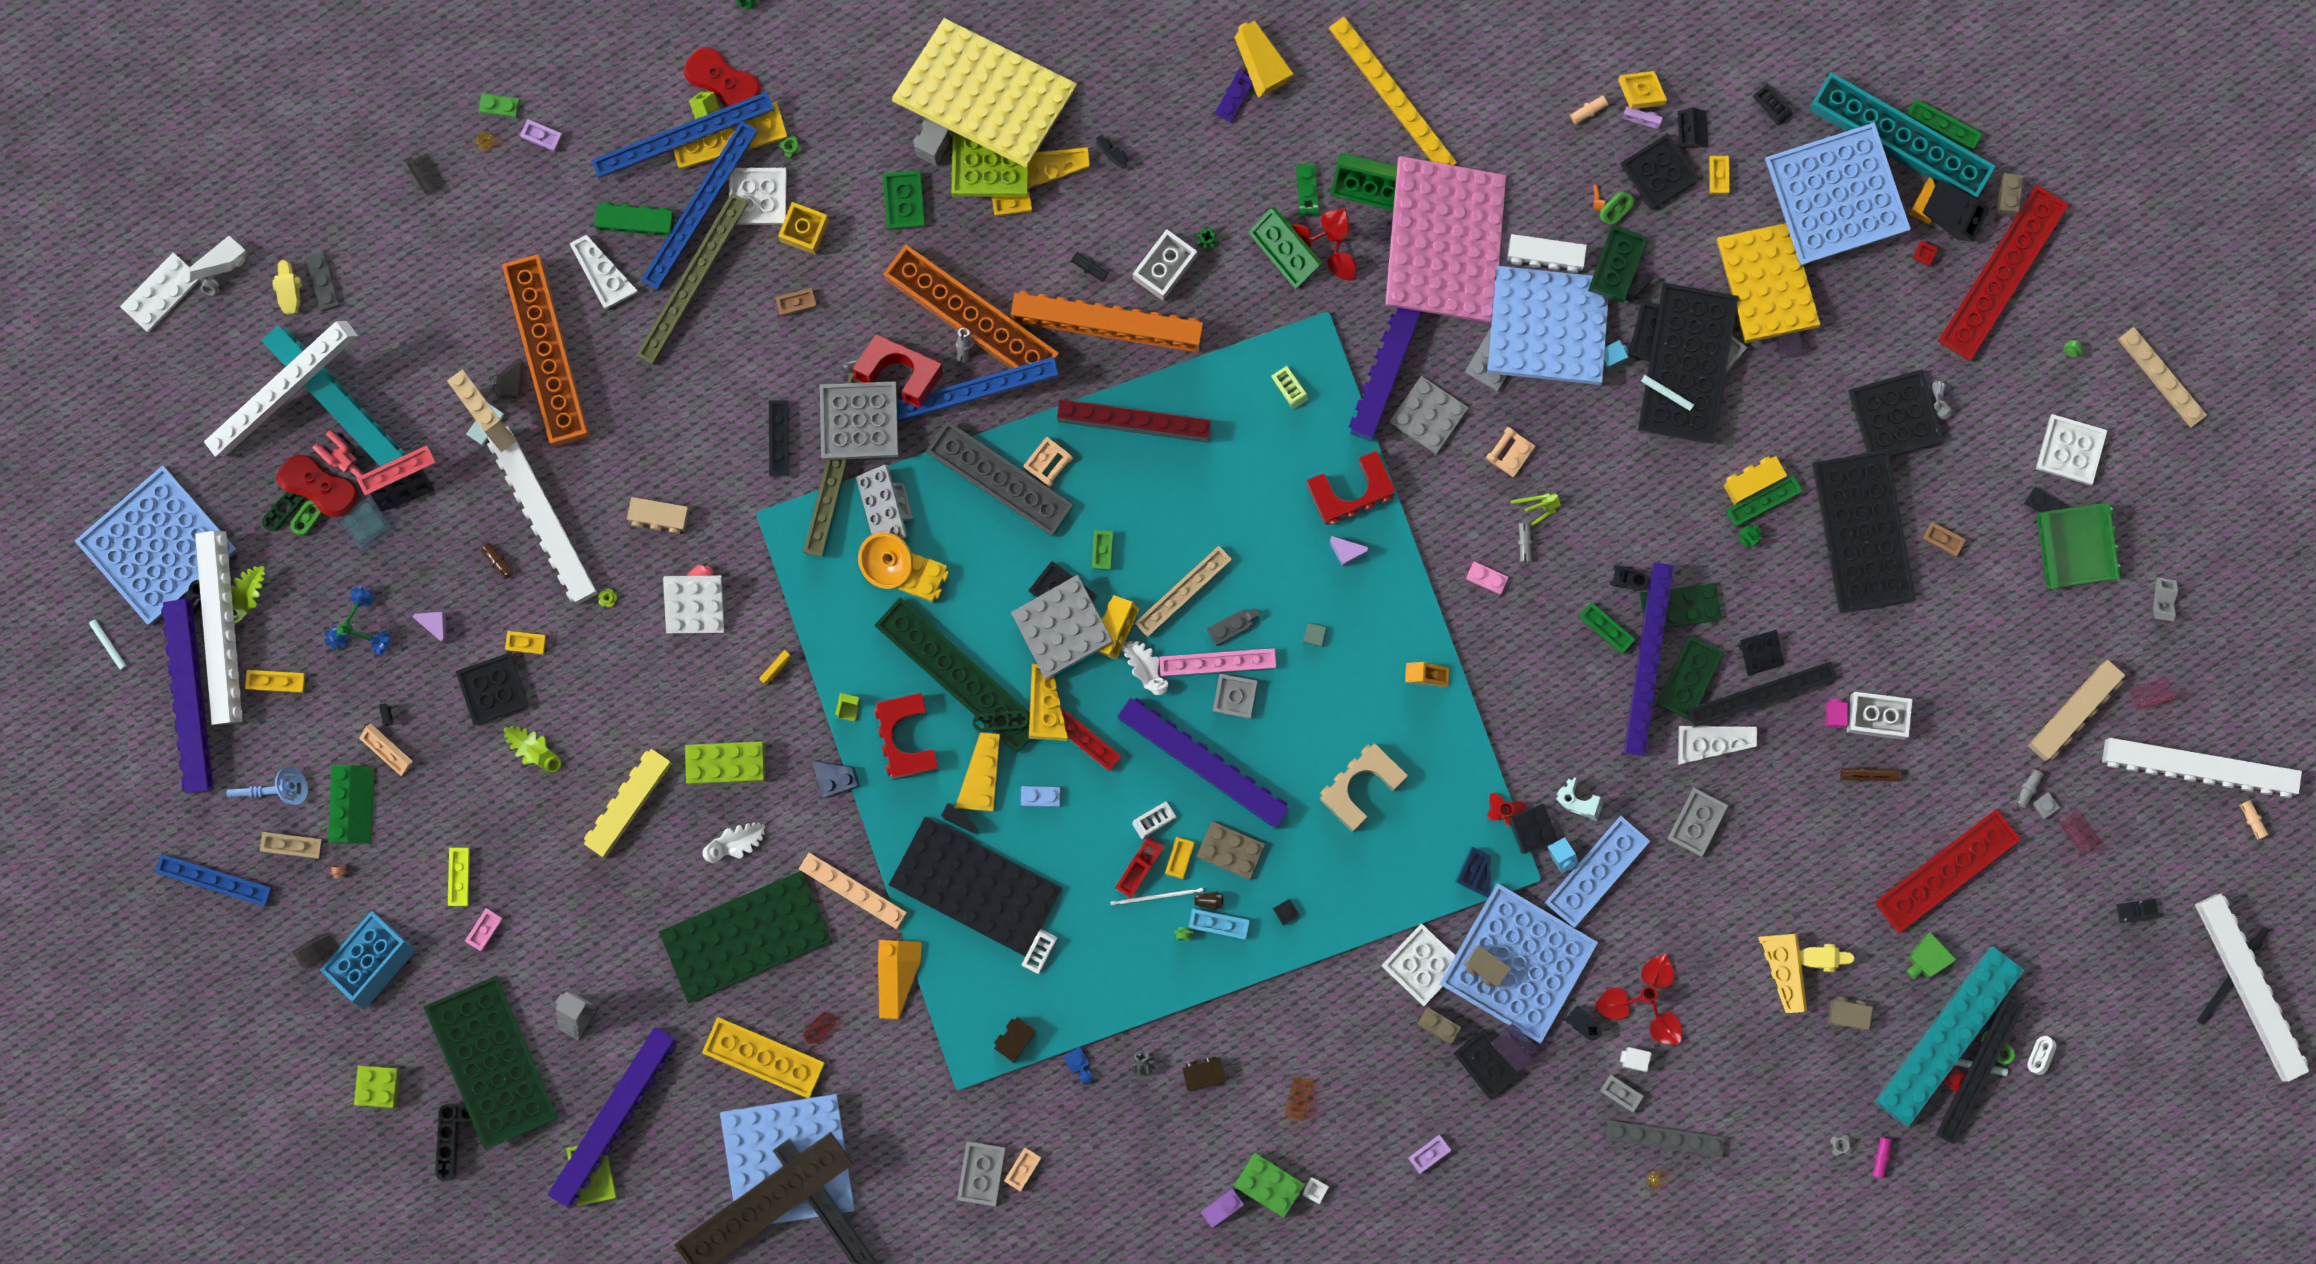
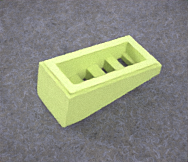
[1271,366,1309,409]

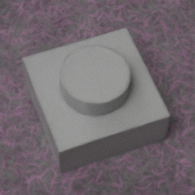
[2032,792,2060,819]

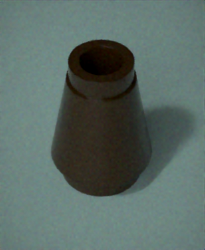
[1194,891,1224,910]

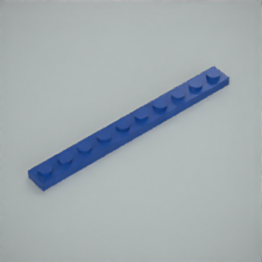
[591,92,775,179]
[641,120,758,291]
[897,357,1060,423]

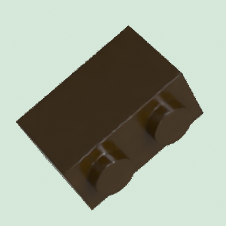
[994,1017,1037,1063]
[1182,1057,1226,1091]

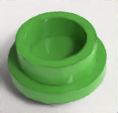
[2063,340,2083,358]

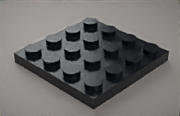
[1848,369,1945,457]

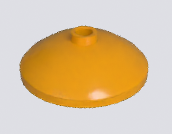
[858,532,913,589]

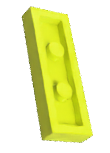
[448,848,470,906]

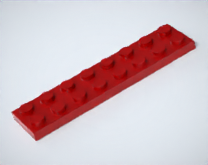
[1874,809,2021,933]

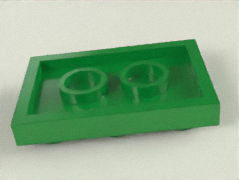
[883,170,925,230]

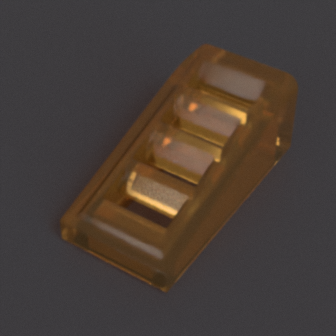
[1285,1076,1313,1121]

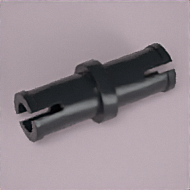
[1071,252,1109,282]

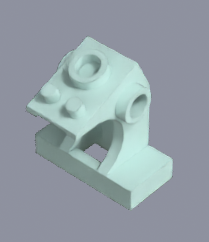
[1556,777,1603,821]

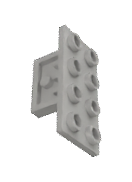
[856,465,913,539]

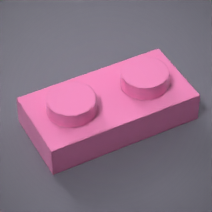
[1466,562,1508,595]
[465,908,503,952]

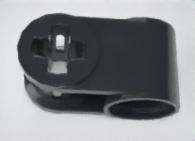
[1610,565,1648,591]
[1565,1005,1602,1041]

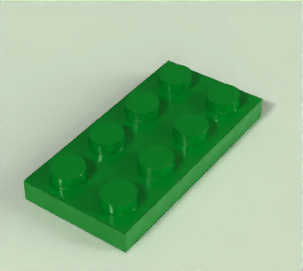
[1248,207,1323,289]

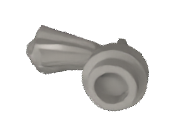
[1932,381,1952,420]

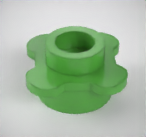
[780,136,802,158]
[1174,927,1193,941]

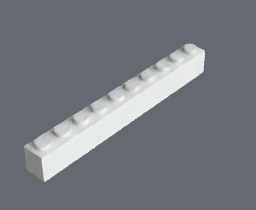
[204,321,358,457]
[487,426,598,605]
[195,531,242,725]
[2102,738,2302,798]
[2195,894,2309,1082]

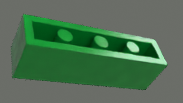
[594,202,674,237]

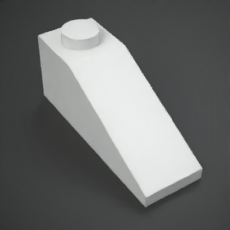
[187,236,245,281]

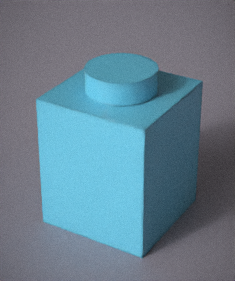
[1603,340,1629,370]
[1548,838,1579,873]

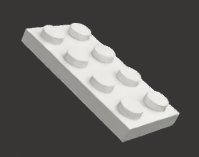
[120,253,201,333]

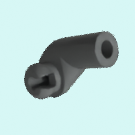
[842,352,863,373]

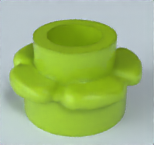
[598,589,617,608]

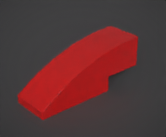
[1115,836,1165,898]

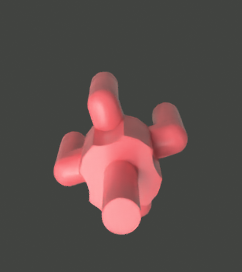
[313,429,364,477]

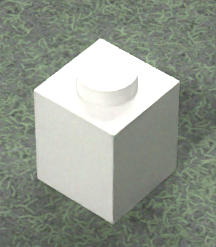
[1620,1047,1651,1072]

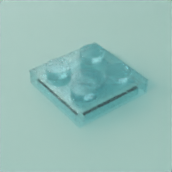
[337,497,391,550]

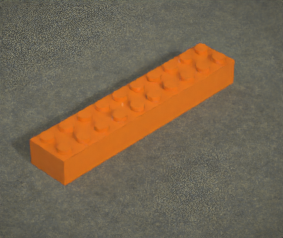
[883,244,1060,388]
[502,254,590,448]
[1011,291,1203,353]

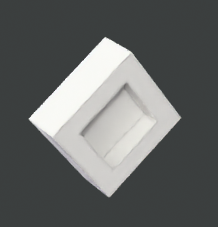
[1302,1177,1329,1204]

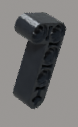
[435,1104,472,1181]

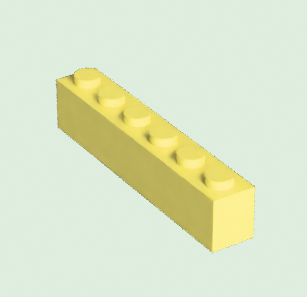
[584,749,672,858]

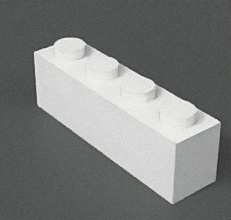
[1507,234,1587,273]

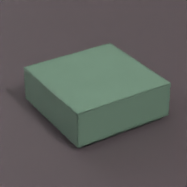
[1303,623,1326,647]

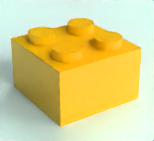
[778,202,829,255]

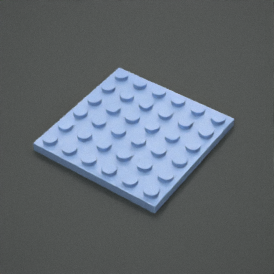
[1765,123,1911,266]
[1487,266,1608,385]
[75,465,238,626]
[1439,883,1598,1044]
[720,1094,854,1224]

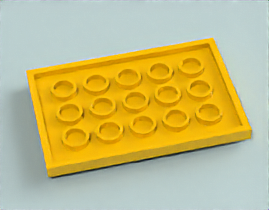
[1717,223,1820,343]

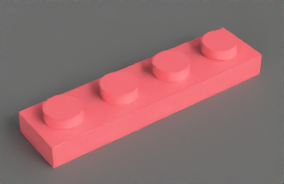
[356,445,436,496]

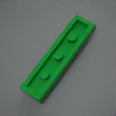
[1906,99,1982,151]
[1725,475,1802,528]

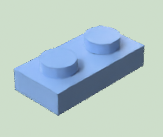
[1021,786,1060,807]

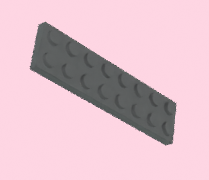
[926,421,1073,537]

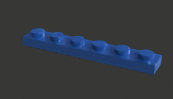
[155,854,273,907]

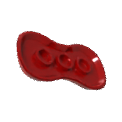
[683,47,761,107]
[276,454,359,517]

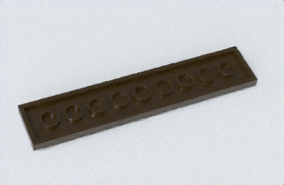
[674,1132,854,1264]

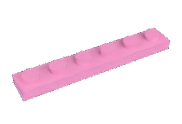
[1159,649,1276,677]

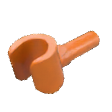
[1593,184,1605,211]

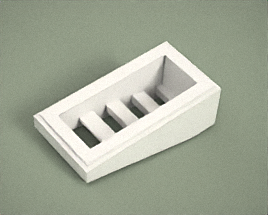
[1132,801,1177,839]
[1022,929,1057,974]

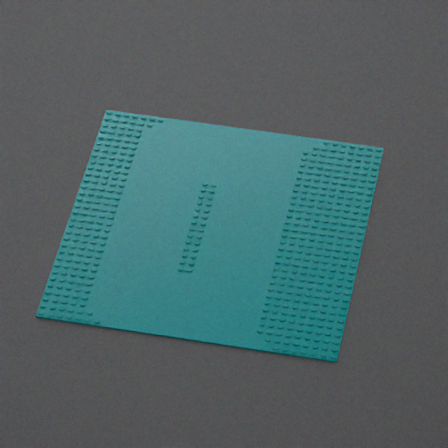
[756,312,1541,1090]

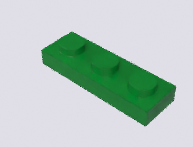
[1578,602,1635,654]

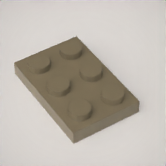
[1196,821,1265,880]

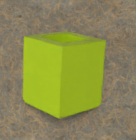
[689,92,720,119]
[835,693,861,722]

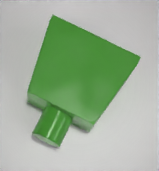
[1906,932,1956,980]

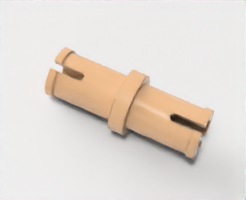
[1570,96,1608,125]
[2240,800,2269,840]

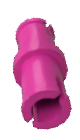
[1872,1137,1893,1179]

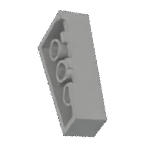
[556,992,598,1040]

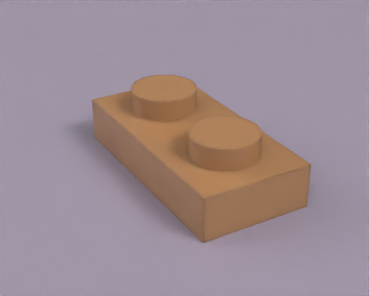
[775,288,817,317]
[1921,522,1966,557]

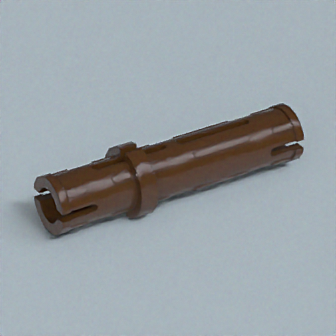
[1840,767,1901,782]

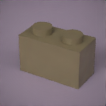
[1995,173,2023,218]
[1463,945,1511,988]
[1827,997,1873,1031]
[1416,1007,1461,1045]

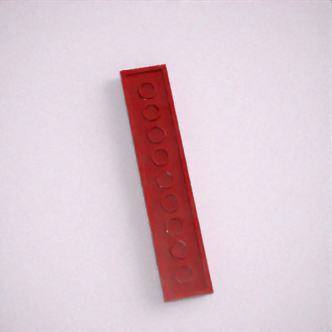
[1937,185,2069,361]

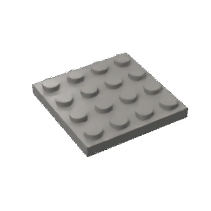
[820,381,898,460]
[1011,575,1113,679]

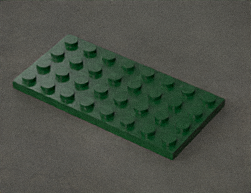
[659,871,832,1003]
[423,976,558,1151]

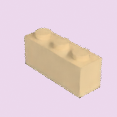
[627,497,690,534]

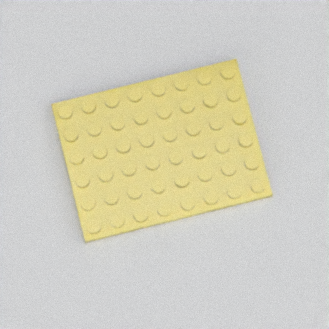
[892,18,1077,168]

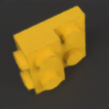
[897,553,949,603]

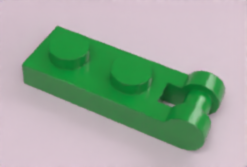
[1296,164,1319,217]

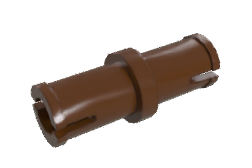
[481,543,514,580]

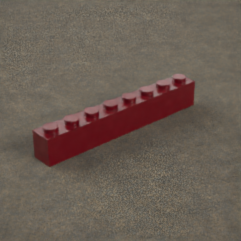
[1057,399,1211,443]

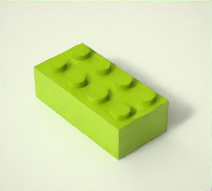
[685,742,766,786]

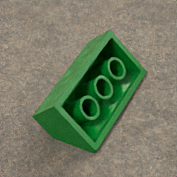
[1330,153,1397,211]
[328,765,375,844]

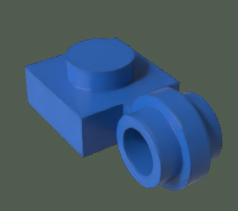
[1063,1047,1094,1085]

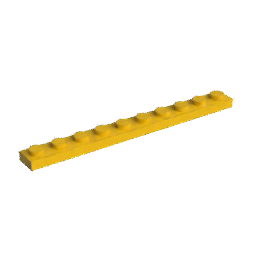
[1329,17,1457,166]

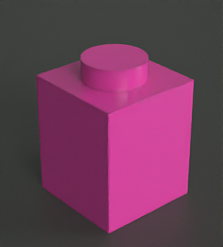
[1825,699,1848,728]

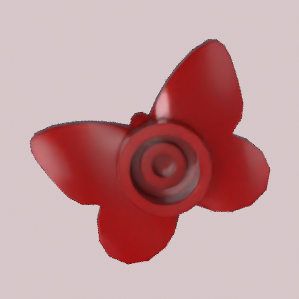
[1487,792,1526,827]

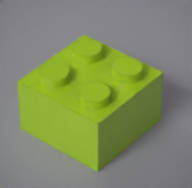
[354,1066,401,1108]

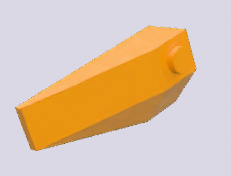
[878,940,922,1019]

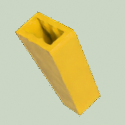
[1235,21,1293,98]

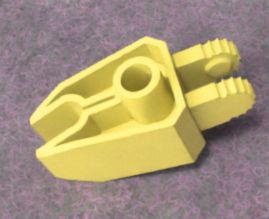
[273,260,302,314]
[1800,944,1855,972]

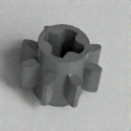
[1131,1052,1155,1077]

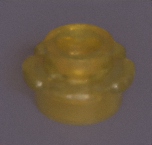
[475,132,494,150]
[1646,1169,1661,1188]

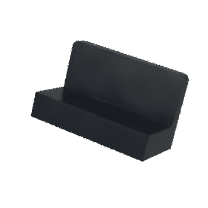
[1678,107,1708,149]

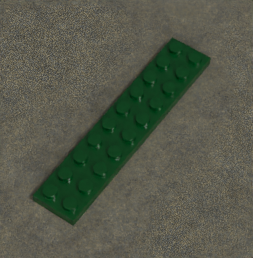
[874,597,1030,753]

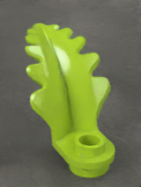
[231,566,265,625]
[504,726,561,773]

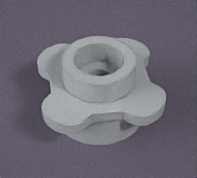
[200,277,220,296]
[1830,1135,1851,1156]

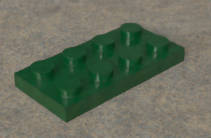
[1588,225,1648,304]
[1639,583,1722,628]
[1655,635,1724,721]

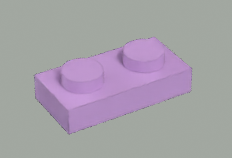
[1622,107,1663,129]
[520,119,563,152]
[1408,1135,1451,1174]

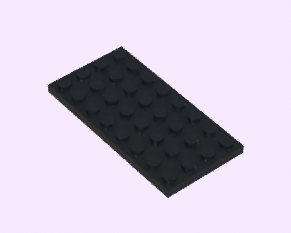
[1637,282,1738,444]
[1812,450,1916,613]
[889,817,1062,957]

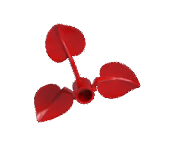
[1291,208,1357,281]
[1595,954,1682,1045]

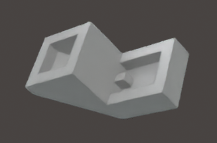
[2153,577,2178,621]

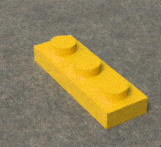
[245,670,306,693]

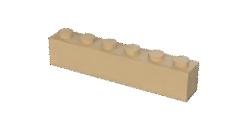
[2027,660,2125,761]

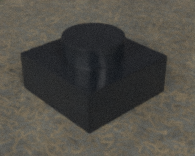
[1273,898,1299,925]

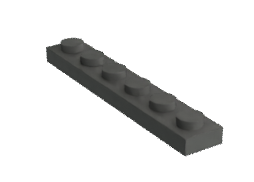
[1605,1120,1725,1157]

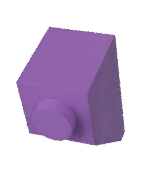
[1201,1189,1244,1228]

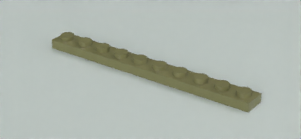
[636,193,749,365]
[803,373,862,558]

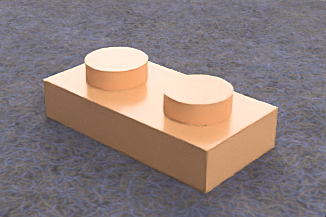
[1004,1148,1041,1191]

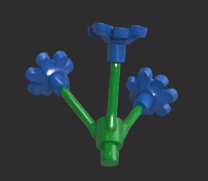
[324,585,391,656]

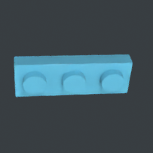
[1188,909,1249,940]

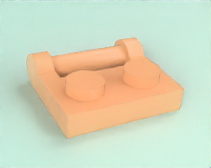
[1486,427,1535,478]
[1023,437,1074,488]

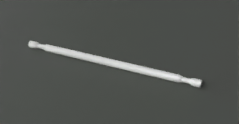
[1110,888,1203,906]

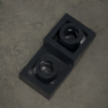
[1096,134,1129,169]

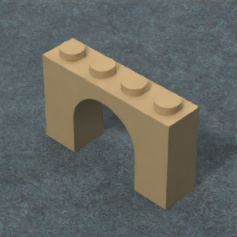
[447,369,516,452]
[1320,743,1408,832]

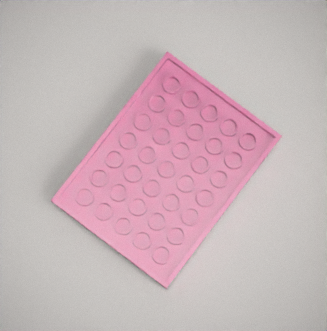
[1385,156,1506,323]

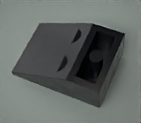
[1922,179,1990,242]

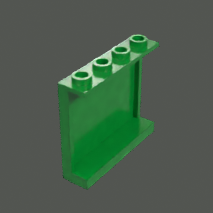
[2036,503,2121,589]

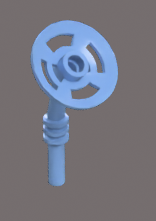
[227,767,308,805]

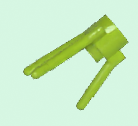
[1511,493,1561,527]

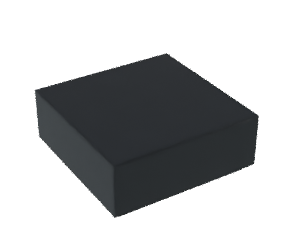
[379,703,394,726]

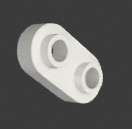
[2028,1036,2056,1075]

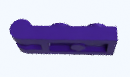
[1215,68,1253,123]

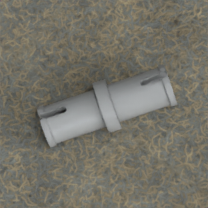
[956,328,971,363]
[1518,523,1533,562]
[2015,769,2044,809]

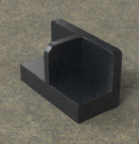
[2116,898,2163,924]

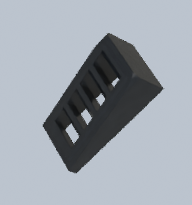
[1753,84,1792,125]
[941,803,979,834]

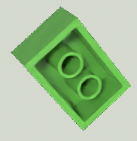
[1234,1153,1305,1218]

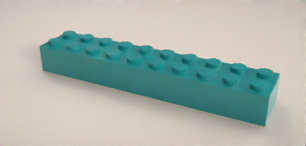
[1808,72,1996,199]
[261,325,407,467]
[1874,946,2024,1126]

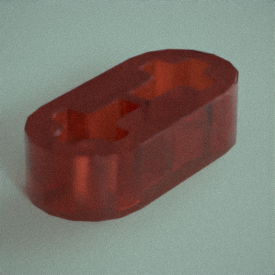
[804,1012,836,1044]

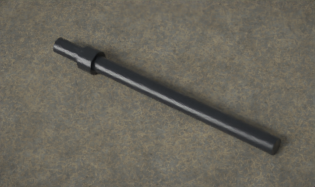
[2197,926,2270,1025]

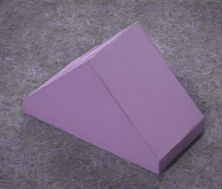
[1330,536,1368,566]
[412,612,447,644]

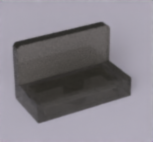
[405,153,445,196]

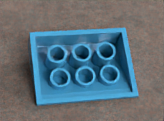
[320,911,416,1010]

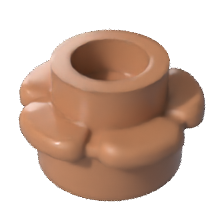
[329,865,349,878]

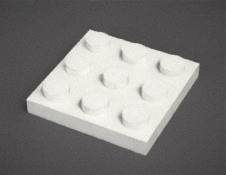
[729,168,787,225]
[2036,414,2107,486]
[663,576,724,633]
[1381,923,1455,1006]

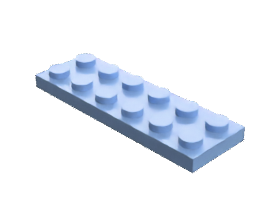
[1545,816,1650,928]

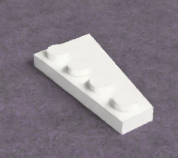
[570,235,639,310]
[1678,726,1757,765]

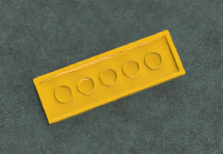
[673,102,788,170]
[702,1017,825,1098]

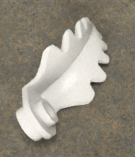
[1122,641,1168,695]
[703,822,765,863]

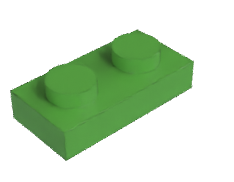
[479,93,520,118]
[1092,530,1113,570]

